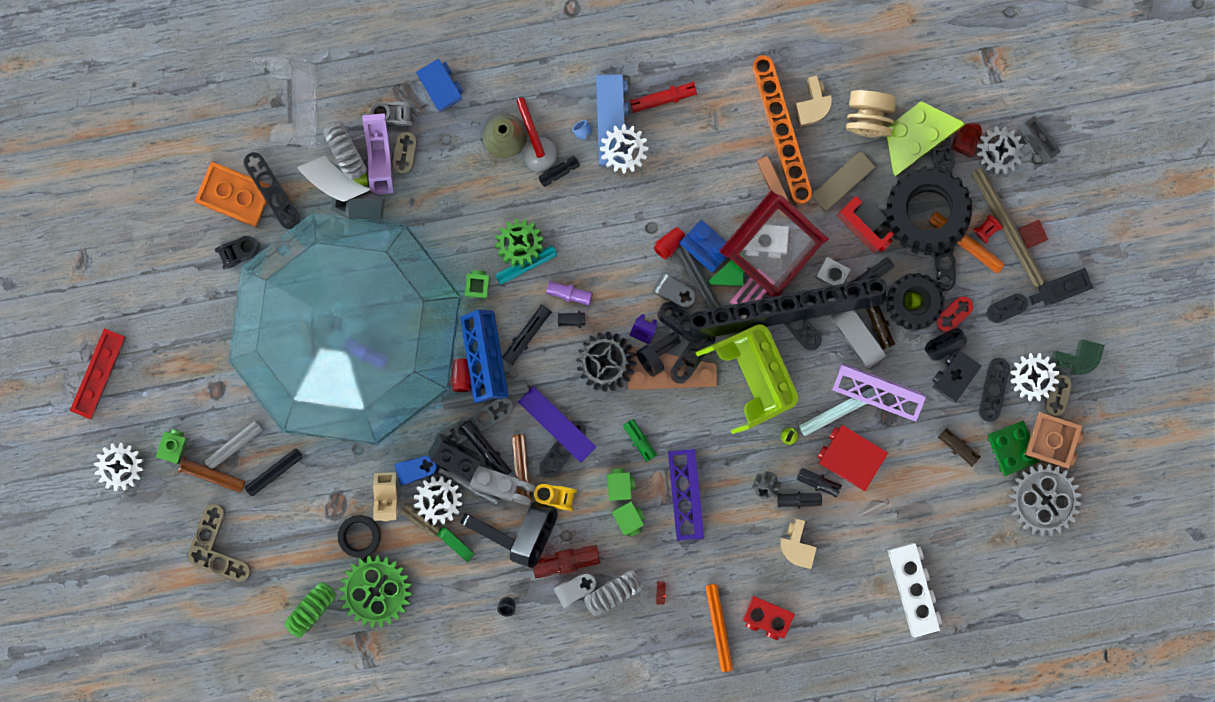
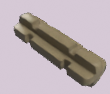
[400,503,440,537]

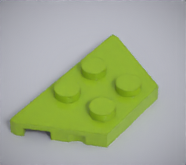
[887,101,965,177]

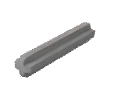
[205,421,262,470]

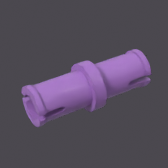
[546,281,593,306]

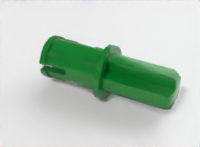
[623,419,658,462]

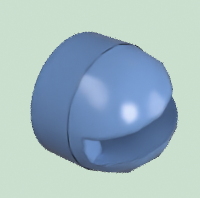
[572,120,592,139]

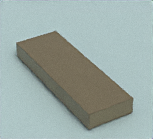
[811,151,875,212]

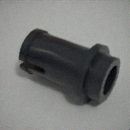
[558,310,585,328]

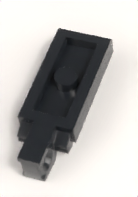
[1029,268,1093,306]

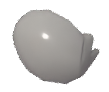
[523,137,557,173]

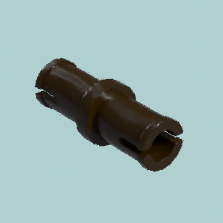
[865,306,895,350]
[938,428,981,467]

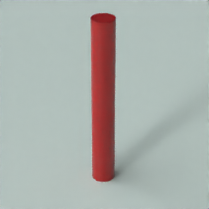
[516,98,545,158]

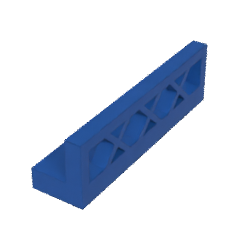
[460,309,509,403]

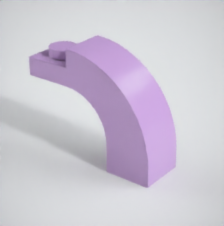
[362,113,394,195]

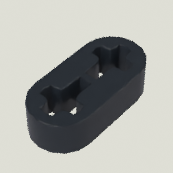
[986,294,1028,323]
[925,328,967,361]

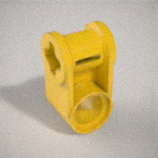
[533,484,577,512]

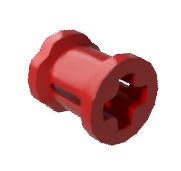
[973,214,1003,244]

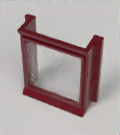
[719,190,829,297]

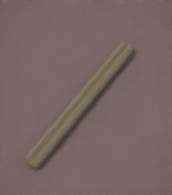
[972,168,1045,288]

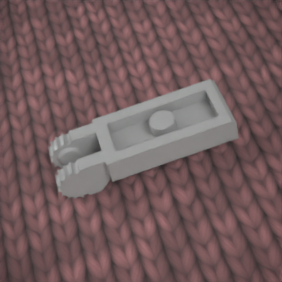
[469,466,536,505]

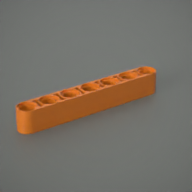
[752,55,812,205]

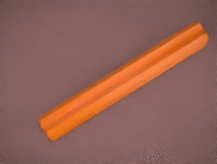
[929,212,1005,273]
[705,584,733,672]

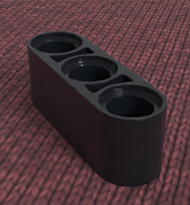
[510,502,558,568]

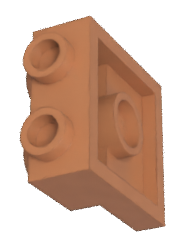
[1025,412,1084,469]

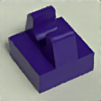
[629,314,657,344]

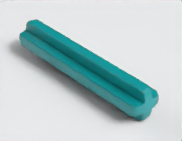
[495,245,557,285]

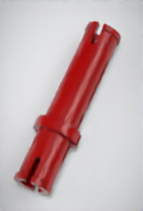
[630,81,698,113]

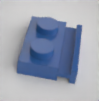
[679,219,726,273]

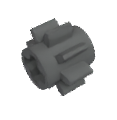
[752,472,782,499]

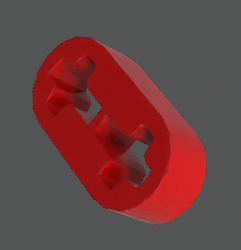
[936,296,973,332]

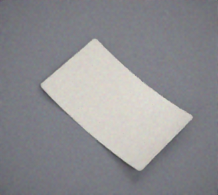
[298,156,371,202]

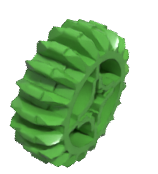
[284,582,337,638]

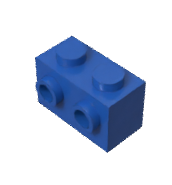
[416,59,463,113]

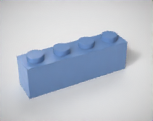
[596,75,630,167]

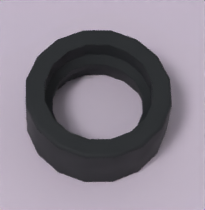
[337,515,381,558]

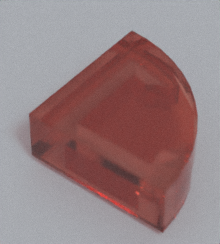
[656,581,666,605]

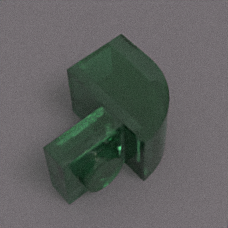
[1051,339,1105,375]

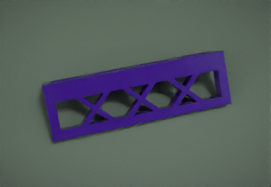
[668,449,704,541]

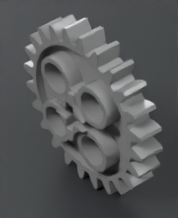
[1008,464,1082,536]

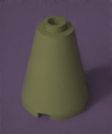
[483,114,527,158]

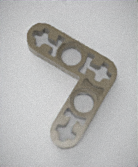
[188,504,251,582]

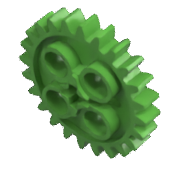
[339,555,412,628]

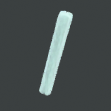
[799,387,880,436]

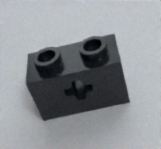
[932,351,982,403]
[428,434,481,481]

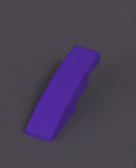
[518,386,596,463]

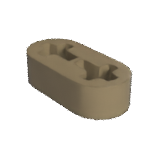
[393,132,417,175]
[1045,375,1071,416]

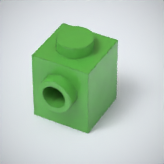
[465,270,490,299]
[156,429,189,464]
[607,468,635,501]
[612,502,646,537]

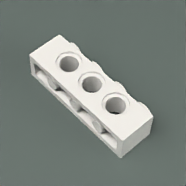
[887,543,942,638]

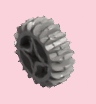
[323,121,367,181]
[584,570,643,616]

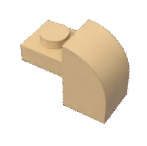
[795,76,832,127]
[373,472,398,521]
[780,518,817,569]

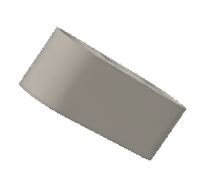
[830,310,886,370]

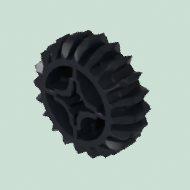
[576,331,637,392]

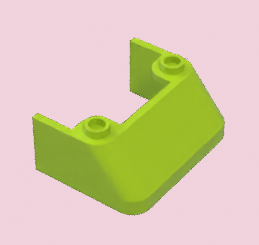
[695,324,798,434]

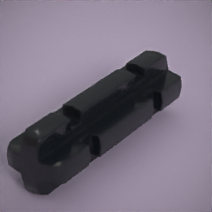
[539,156,580,187]

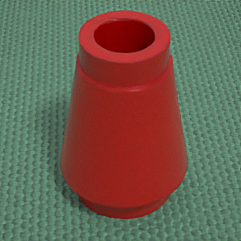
[653,227,685,260]
[450,358,471,392]

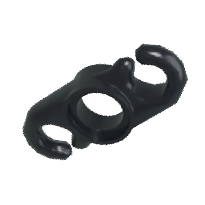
[935,247,956,291]

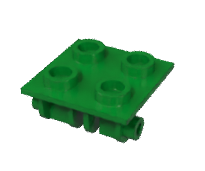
[987,420,1040,477]

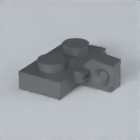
[1019,117,1061,163]

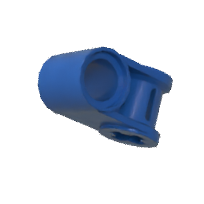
[394,456,439,486]

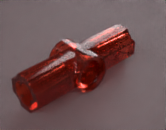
[533,545,601,579]

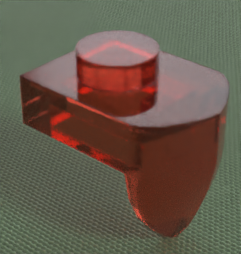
[951,122,982,158]

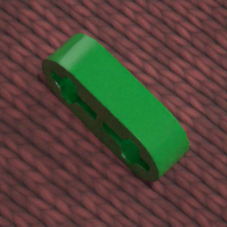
[437,526,475,562]

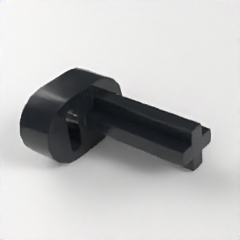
[636,332,681,377]

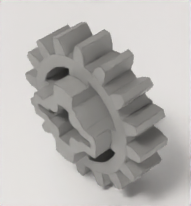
[976,126,1025,175]

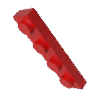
[70,328,126,420]

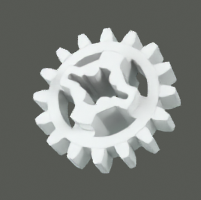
[600,124,648,174]
[1011,353,1059,402]
[94,443,144,491]
[414,476,462,525]

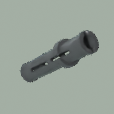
[438,467,501,507]

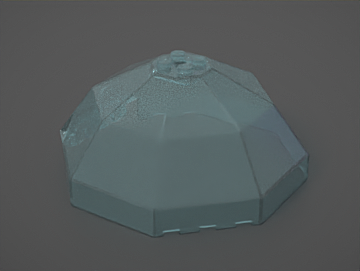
[228,213,463,445]

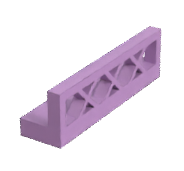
[832,362,926,422]

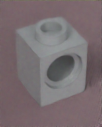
[815,257,852,286]

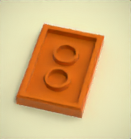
[194,161,271,228]

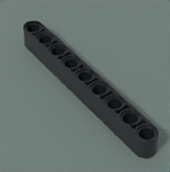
[690,278,886,339]

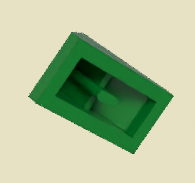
[708,251,744,287]

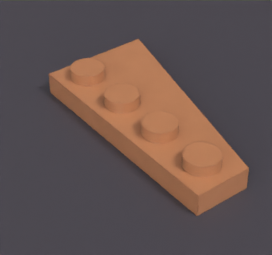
[627,347,717,390]

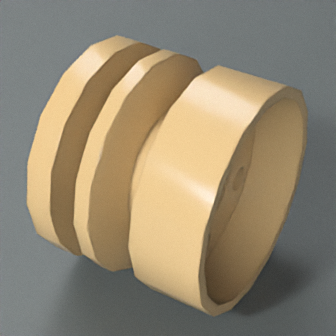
[846,90,897,138]

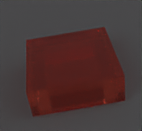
[1018,220,1048,249]

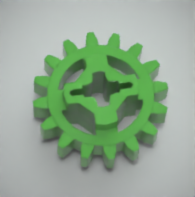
[495,219,544,268]

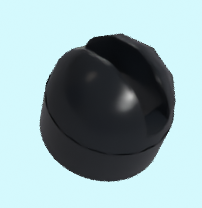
[497,597,516,617]

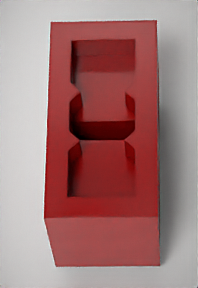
[742,595,795,641]

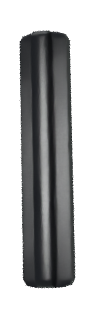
[245,449,303,496]

